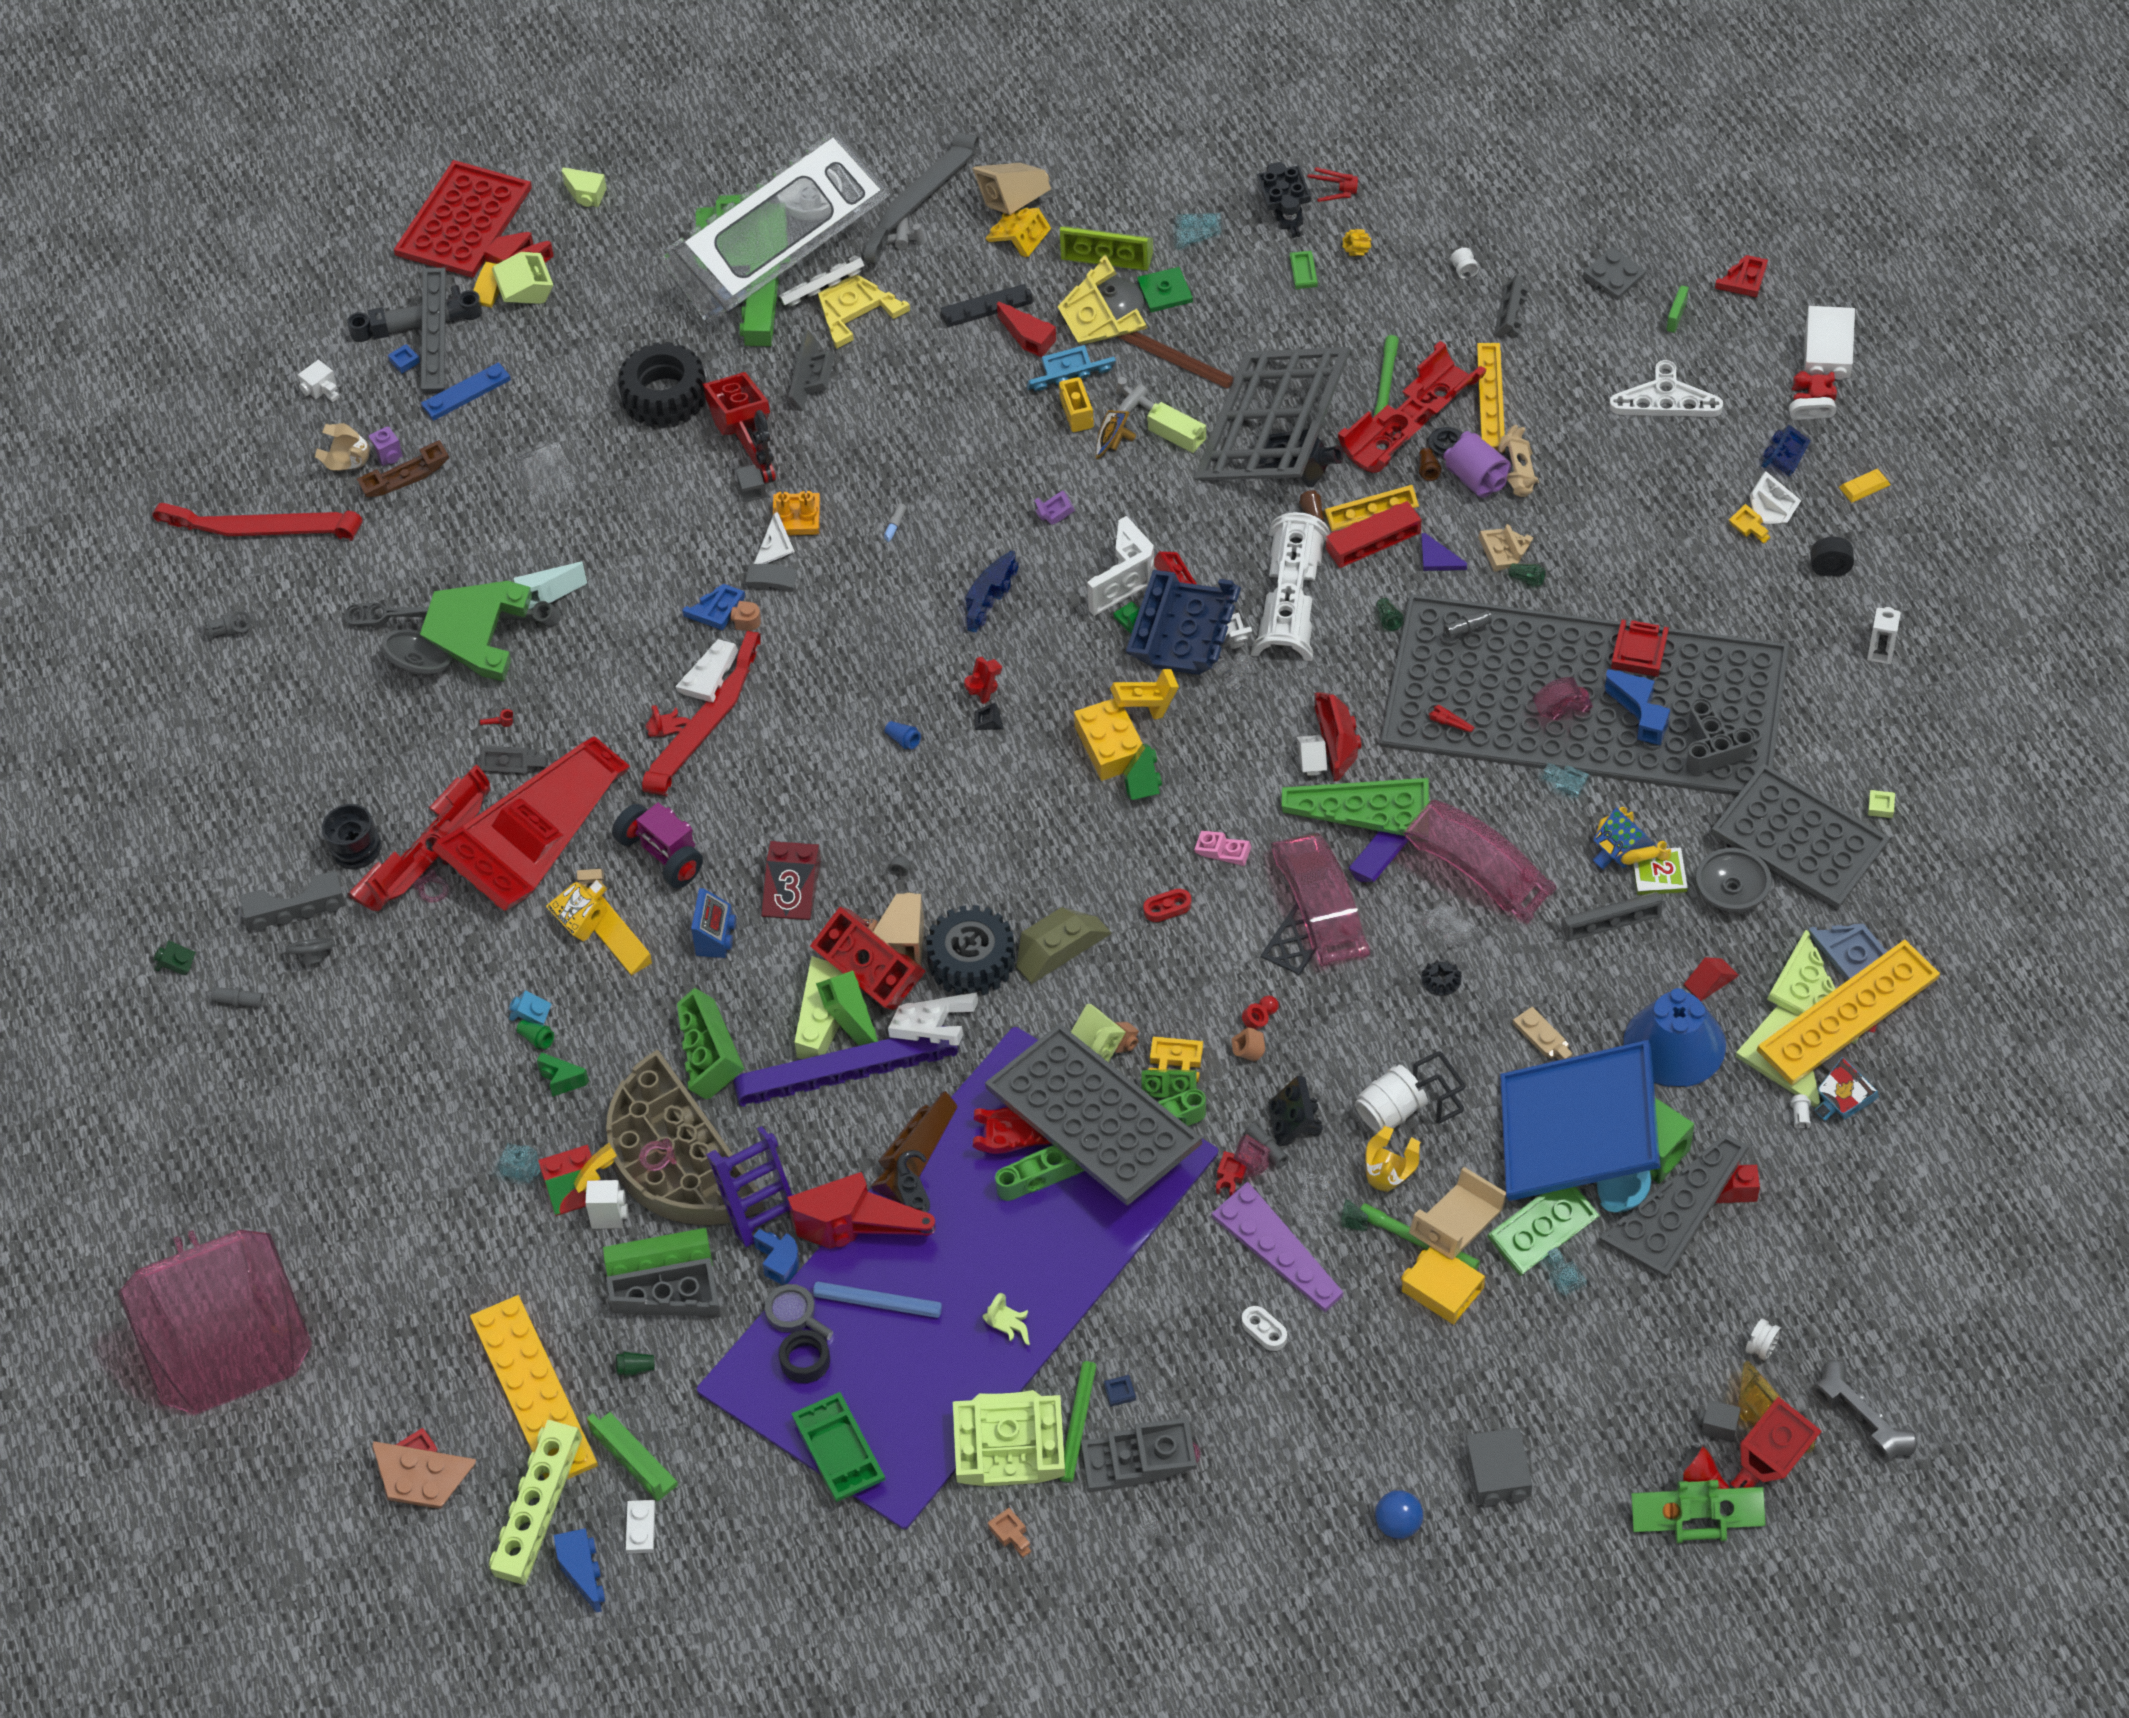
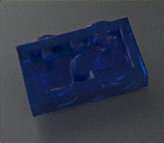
[1761,425,1811,476]

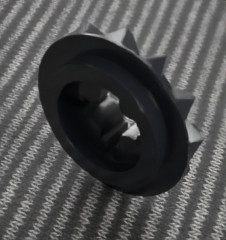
[1429,427,1463,456]
[1421,960,1462,995]

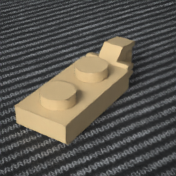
[1513,1007,1573,1060]

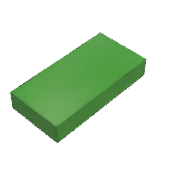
[1290,251,1318,289]
[1667,285,1689,333]

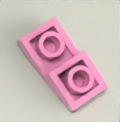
[1194,831,1251,866]

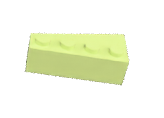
[795,956,843,1059]

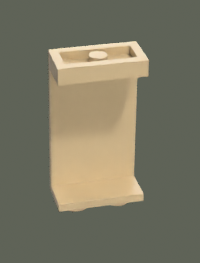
[1409,1167,1506,1260]

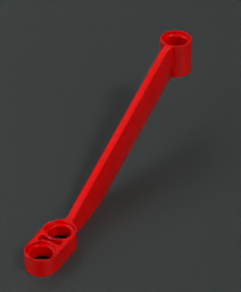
[152,503,363,541]
[642,631,761,796]

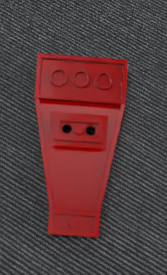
[431,736,630,911]

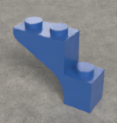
[1605,669,1670,746]

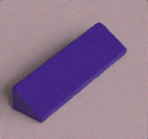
[1349,831,1411,882]

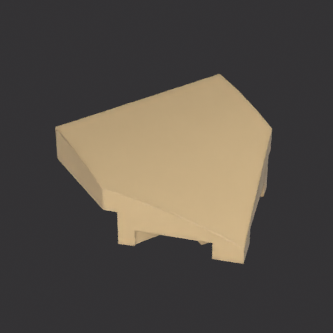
[1478,524,1533,572]

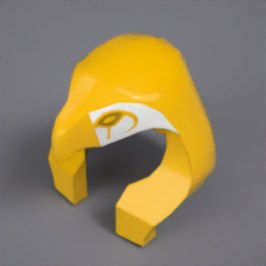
[1365,1126,1421,1192]

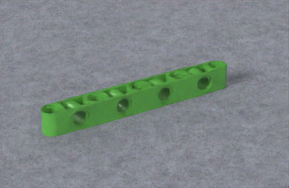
[995,1089,1206,1201]

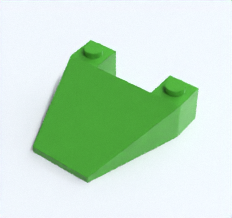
[420,581,532,681]

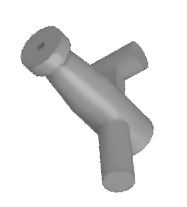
[887,214,926,250]
[1116,377,1155,412]

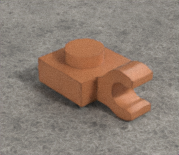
[988,1508,1031,1558]

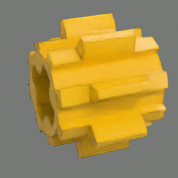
[1342,229,1371,256]

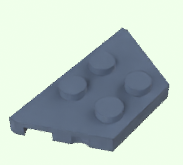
[1808,924,1887,981]

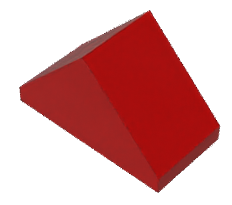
[1684,957,1739,1001]

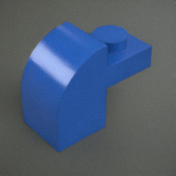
[753,1229,800,1285]

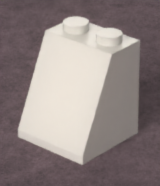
[1804,306,1855,380]

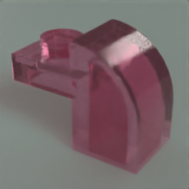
[1533,677,1593,720]

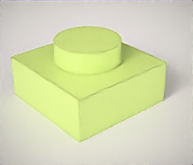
[1868,790,1895,818]

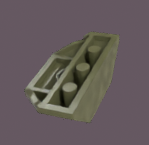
[1016,907,1111,984]

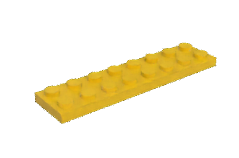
[1756,939,1940,1086]
[470,1295,598,1480]

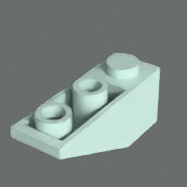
[514,561,587,609]

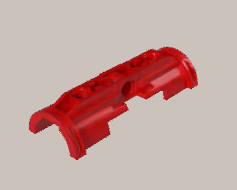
[1338,341,1487,473]
[347,764,491,911]

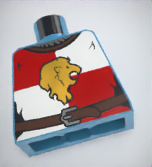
[1814,1057,1879,1121]

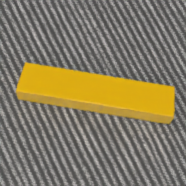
[1323,485,1419,531]
[594,896,652,976]

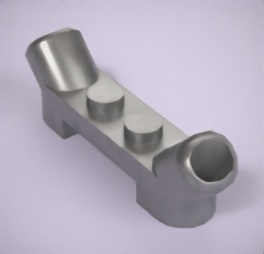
[1812,1361,1917,1462]

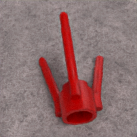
[1307,167,1358,202]

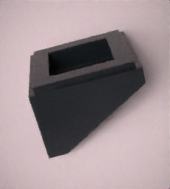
[975,703,1003,730]

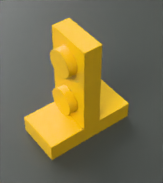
[1110,669,1179,719]

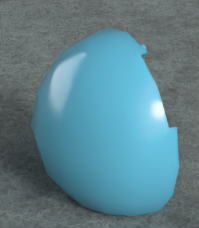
[1597,1170,1651,1213]

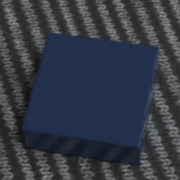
[1103,1375,1136,1407]

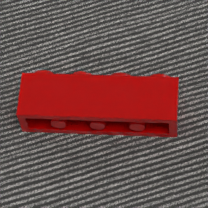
[1326,501,1422,568]

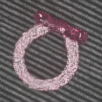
[414,869,449,903]
[639,1138,677,1171]

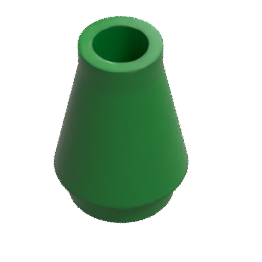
[516,1020,554,1049]

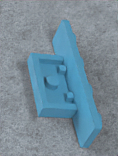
[1027,345,1116,391]

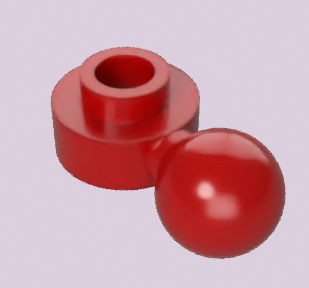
[1242,995,1279,1030]

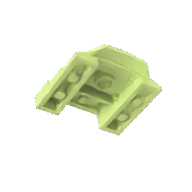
[953,1390,1065,1486]

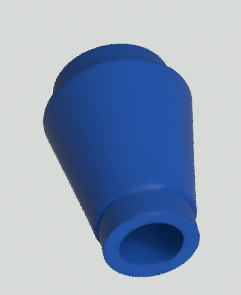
[885,721,921,749]

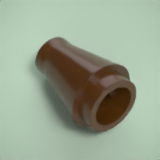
[1419,448,1442,481]
[1299,490,1324,522]

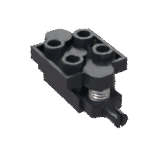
[1257,162,1311,238]

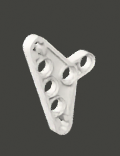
[1609,360,1723,417]

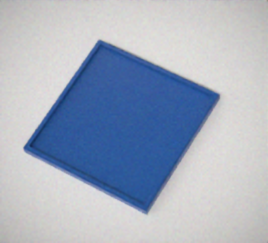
[1500,1040,1660,1201]

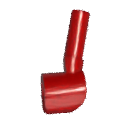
[480,709,513,727]

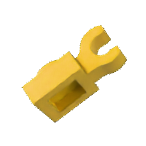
[1729,504,1771,544]

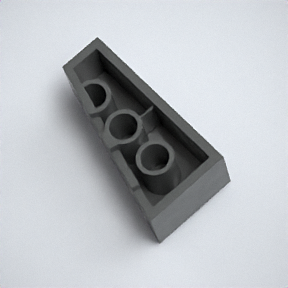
[606,1258,721,1317]

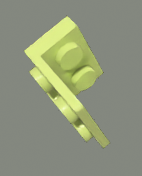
[1071,1004,1126,1062]

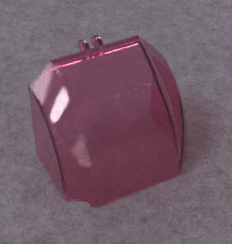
[118,1230,312,1415]

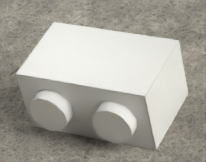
[586,1180,628,1229]

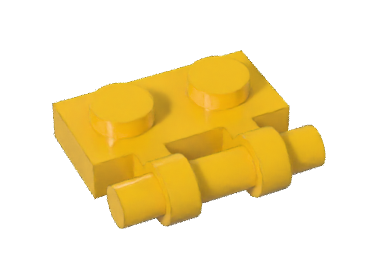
[1148,1037,1203,1082]

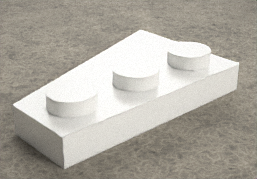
[676,639,738,703]

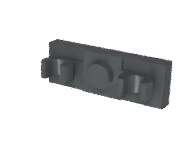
[1494,274,1529,338]

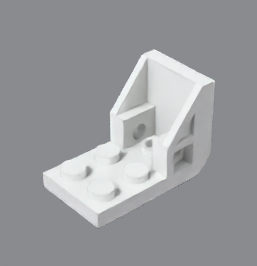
[1087,516,1154,616]

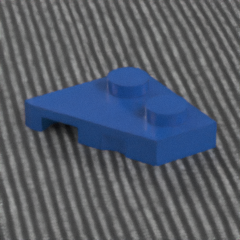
[682,584,745,630]

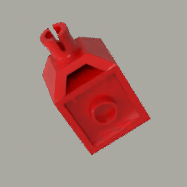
[1730,1396,1822,1488]

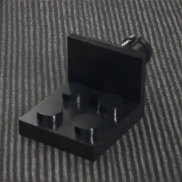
[1256,429,1343,488]

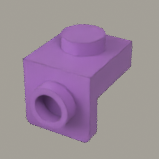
[369,426,403,466]
[1034,490,1075,525]

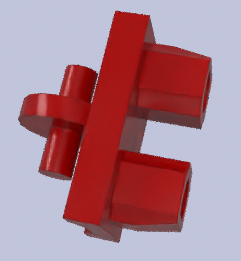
[964,656,1003,705]

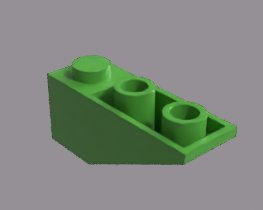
[816,971,878,1046]

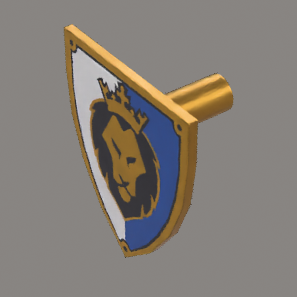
[1096,410,1136,460]

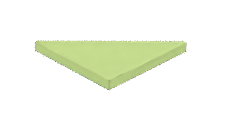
[1767,930,1859,1044]
[1736,1005,1820,1108]

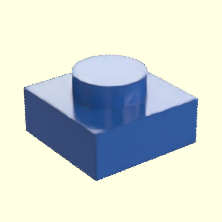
[388,344,420,373]

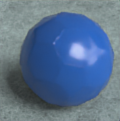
[1375,1490,1424,1539]

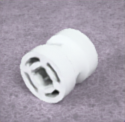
[1451,248,1479,279]

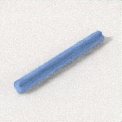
[813,1282,942,1318]

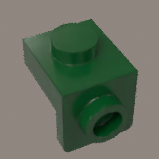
[153,940,196,975]

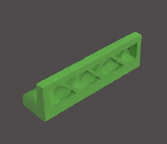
[587,1412,678,1502]

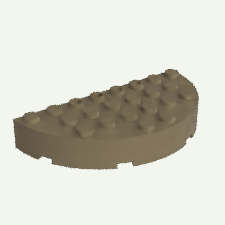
[606,1049,764,1225]

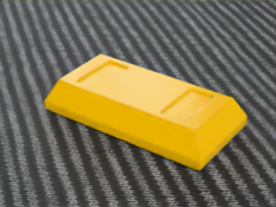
[1838,468,1891,503]

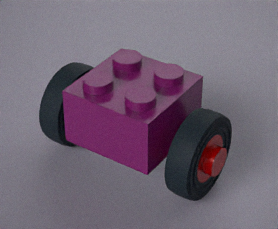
[612,802,703,889]

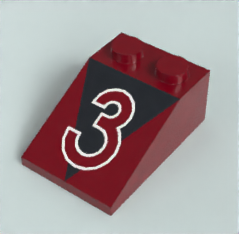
[761,841,821,920]

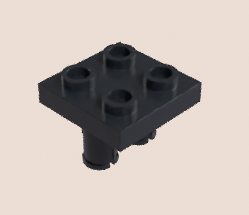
[1268,1076,1323,1146]

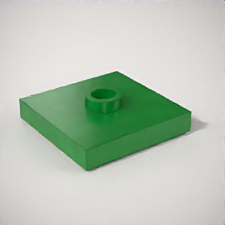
[1137,267,1193,313]

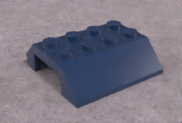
[1126,570,1241,675]

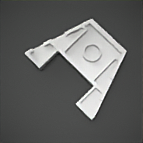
[888,993,978,1045]

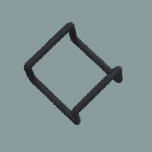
[1412,1051,1466,1123]

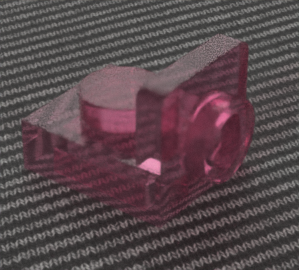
[1233,1134,1271,1177]

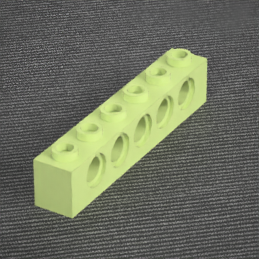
[489,1420,582,1585]

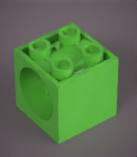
[1650,1098,1694,1184]

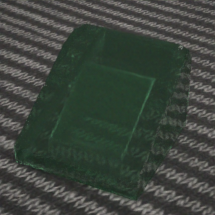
[1341,1199,1368,1232]

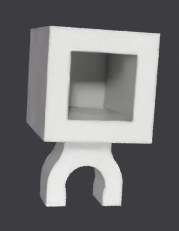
[298,359,340,402]

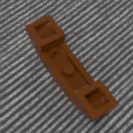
[357,440,449,497]

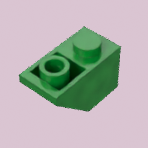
[1123,743,1162,800]

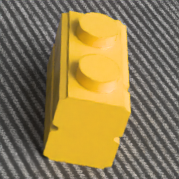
[1059,377,1094,432]

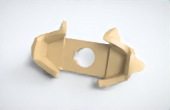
[1498,425,1539,497]

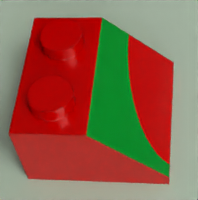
[538,1144,599,1216]

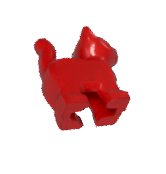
[1791,371,1837,402]

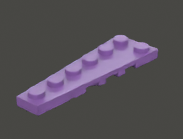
[1212,1182,1343,1312]

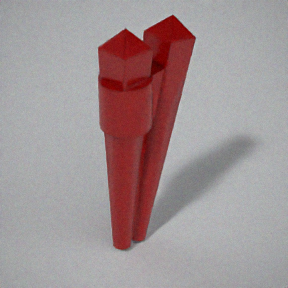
[1429,705,1475,732]

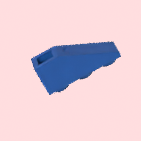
[553,1528,605,1613]

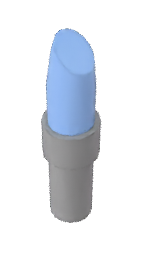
[884,503,907,542]

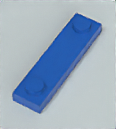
[421,362,511,421]

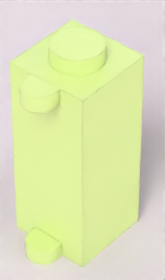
[1147,402,1206,453]

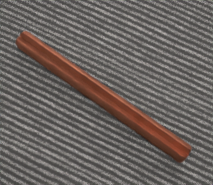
[1117,332,1234,388]

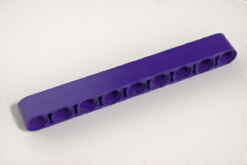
[733,1026,959,1107]

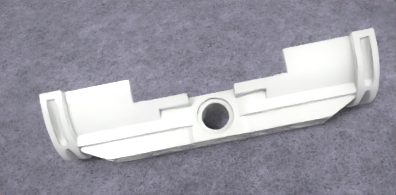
[1251,512,1330,661]

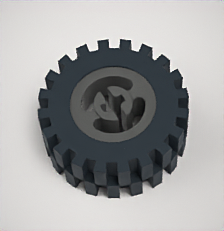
[926,905,1015,995]

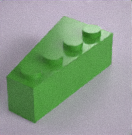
[677,988,744,1099]

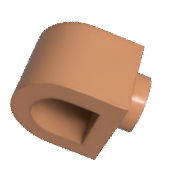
[731,601,761,631]
[1114,1021,1139,1053]
[1231,1027,1265,1062]

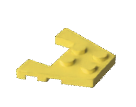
[1058,255,1148,345]
[818,274,910,349]

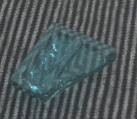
[1176,213,1221,250]

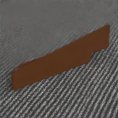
[870,1091,957,1204]

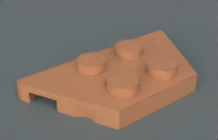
[372,1441,476,1509]

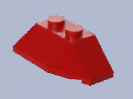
[1314,692,1361,782]

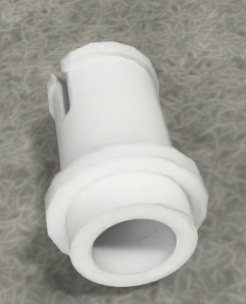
[1790,1094,1811,1128]

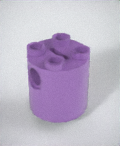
[1443,431,1511,498]

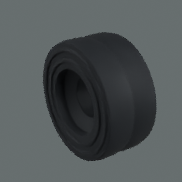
[1810,537,1854,576]

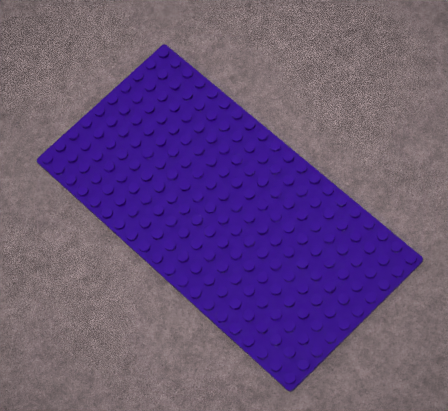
[697,1027,1218,1529]

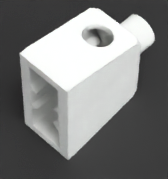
[1867,607,1901,664]

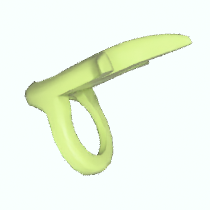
[983,1293,1030,1346]

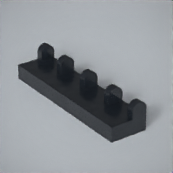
[940,284,1033,328]

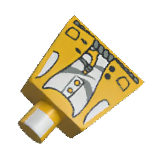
[546,879,607,941]

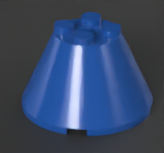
[1624,988,1726,1087]

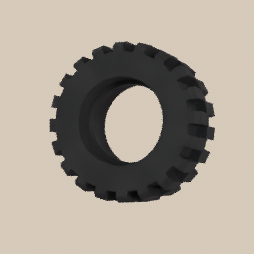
[618,342,706,428]

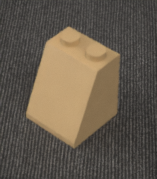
[972,163,1051,214]
[873,893,924,967]

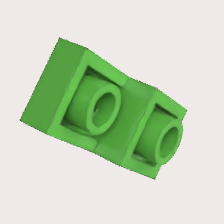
[1142,1070,1197,1098]

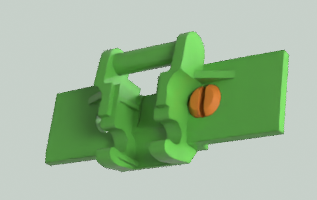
[1631,1480,1765,1544]

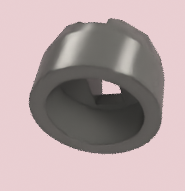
[889,856,910,876]

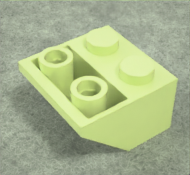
[492,252,553,304]

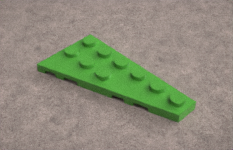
[1282,778,1430,841]

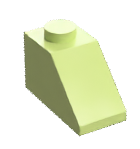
[562,167,607,207]

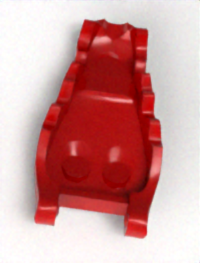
[972,1107,1053,1154]

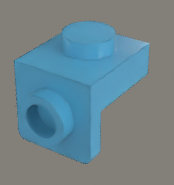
[509,990,552,1025]

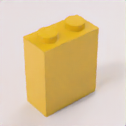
[1401,1246,1485,1325]

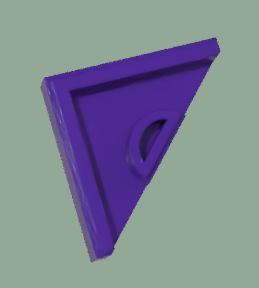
[1421,533,1467,571]

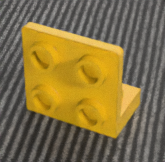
[985,208,1051,257]

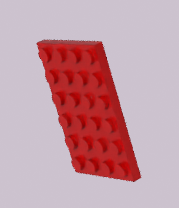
[393,160,532,278]

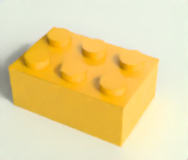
[1074,698,1143,781]

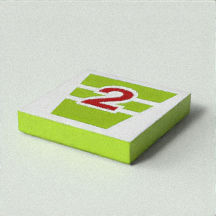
[1633,848,1688,895]

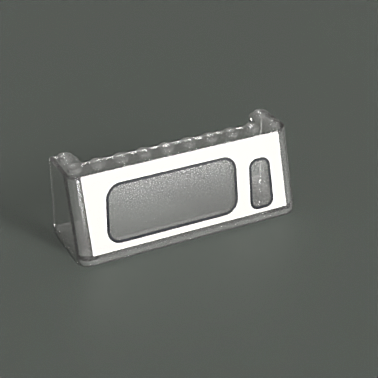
[660,132,892,324]

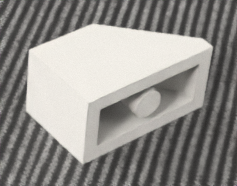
[1297,735,1327,775]

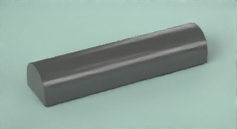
[1561,892,1662,941]

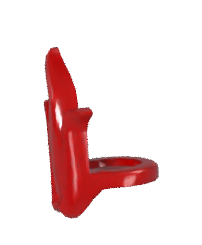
[645,705,690,737]

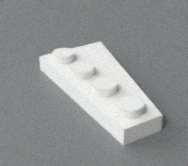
[779,255,865,307]

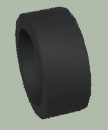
[779,1330,830,1383]

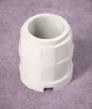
[1355,1064,1428,1133]

